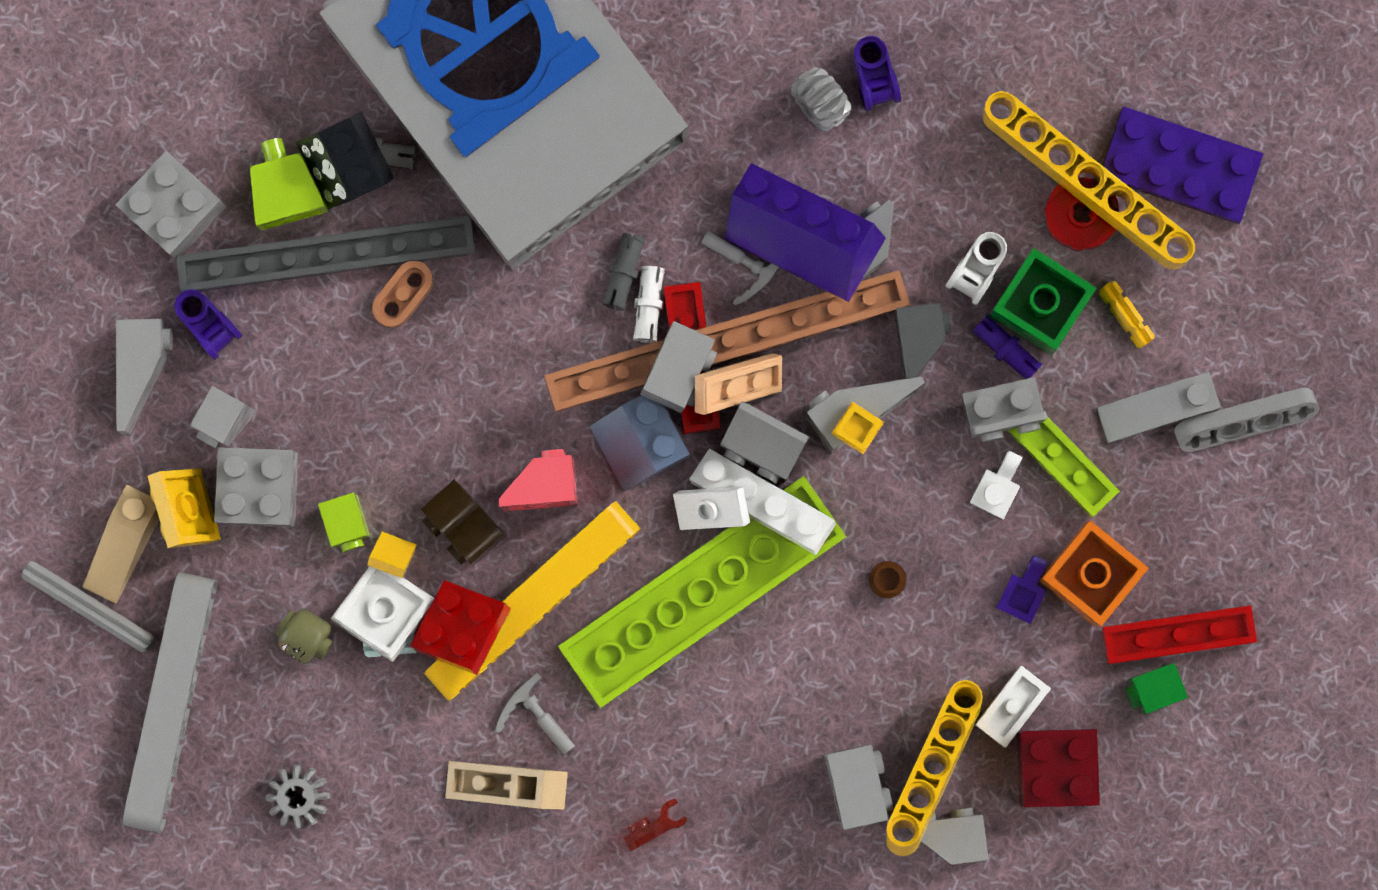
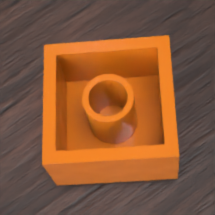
[1039,520,1149,628]

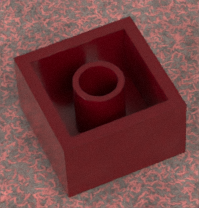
[1017,729,1100,808]

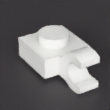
[970,451,1023,519]

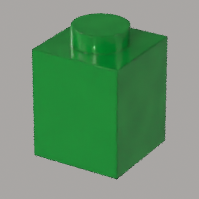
[1125,663,1188,714]

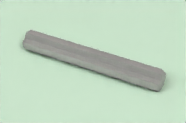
[21,561,154,652]

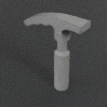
[701,231,779,306]
[495,672,575,755]

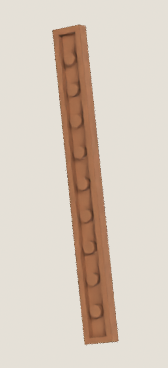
[544,270,910,413]

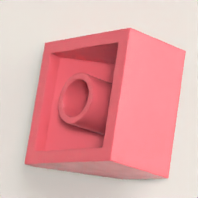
[499,449,578,512]

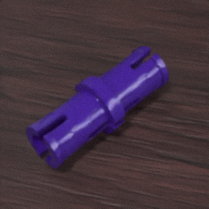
[972,314,1043,379]

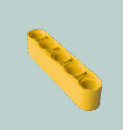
[886,680,983,856]

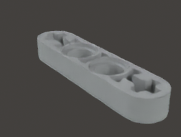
[1174,388,1320,452]

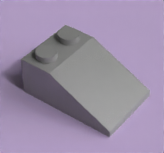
[804,376,925,455]

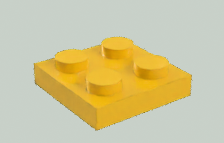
[147,468,221,548]

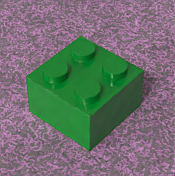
[989,248,1097,356]

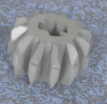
[791,66,851,132]
[265,765,331,829]

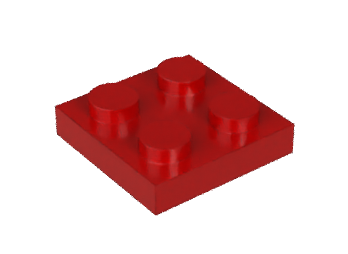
[410,580,511,675]

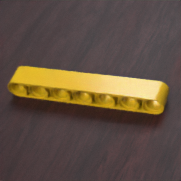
[982,91,1195,270]
[424,501,641,702]

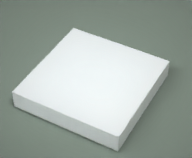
[331,566,434,662]

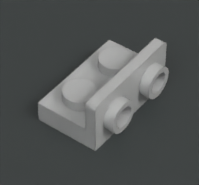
[961,377,1048,443]

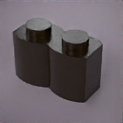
[421,479,506,566]

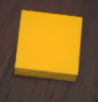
[831,401,884,455]
[367,532,417,578]

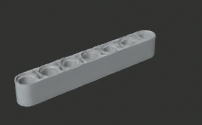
[123,572,217,834]

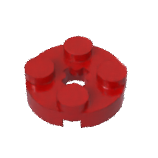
[1044,176,1119,252]

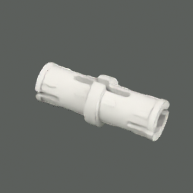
[633,266,665,343]

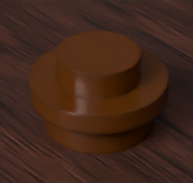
[869,561,906,599]

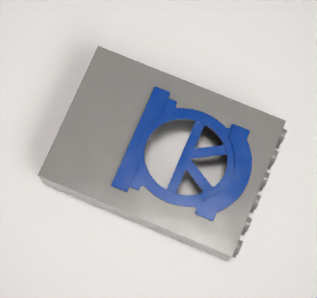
[319,0,689,272]

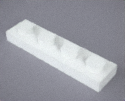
[689,449,836,555]

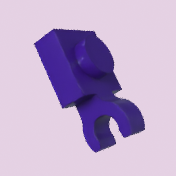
[996,555,1048,624]

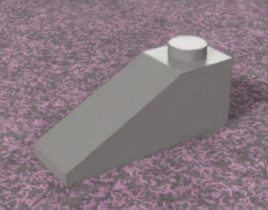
[116,319,173,434]
[1097,372,1221,443]

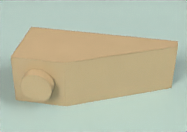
[83,484,159,604]
[445,761,568,810]

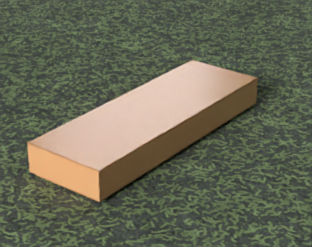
[695,353,782,415]

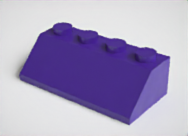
[725,163,886,302]

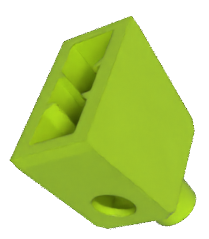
[250,138,328,231]

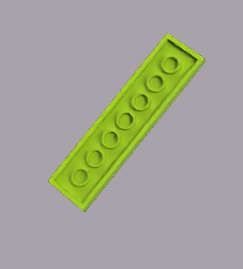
[558,476,846,708]

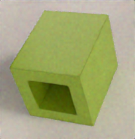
[318,492,370,553]

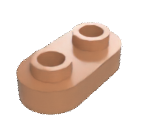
[372,261,434,328]

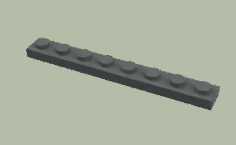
[176,216,476,292]

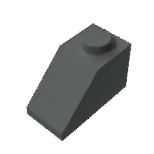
[894,302,951,379]

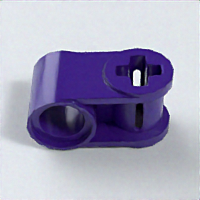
[852,36,902,111]
[174,289,243,360]

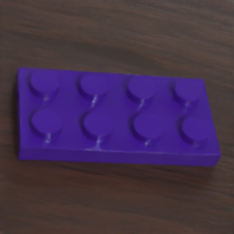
[1103,106,1264,224]

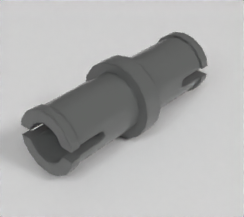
[602,233,645,311]

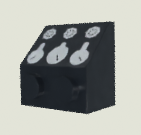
[296,111,394,209]

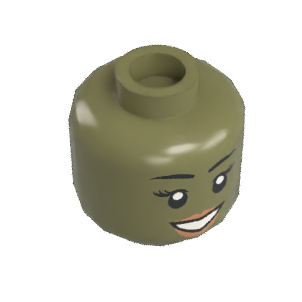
[275,608,333,664]

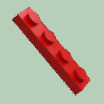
[663,282,721,435]
[1101,605,1257,664]

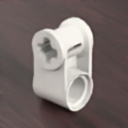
[945,232,1007,306]

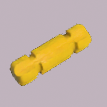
[1099,281,1155,348]

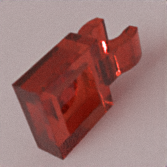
[624,799,688,851]

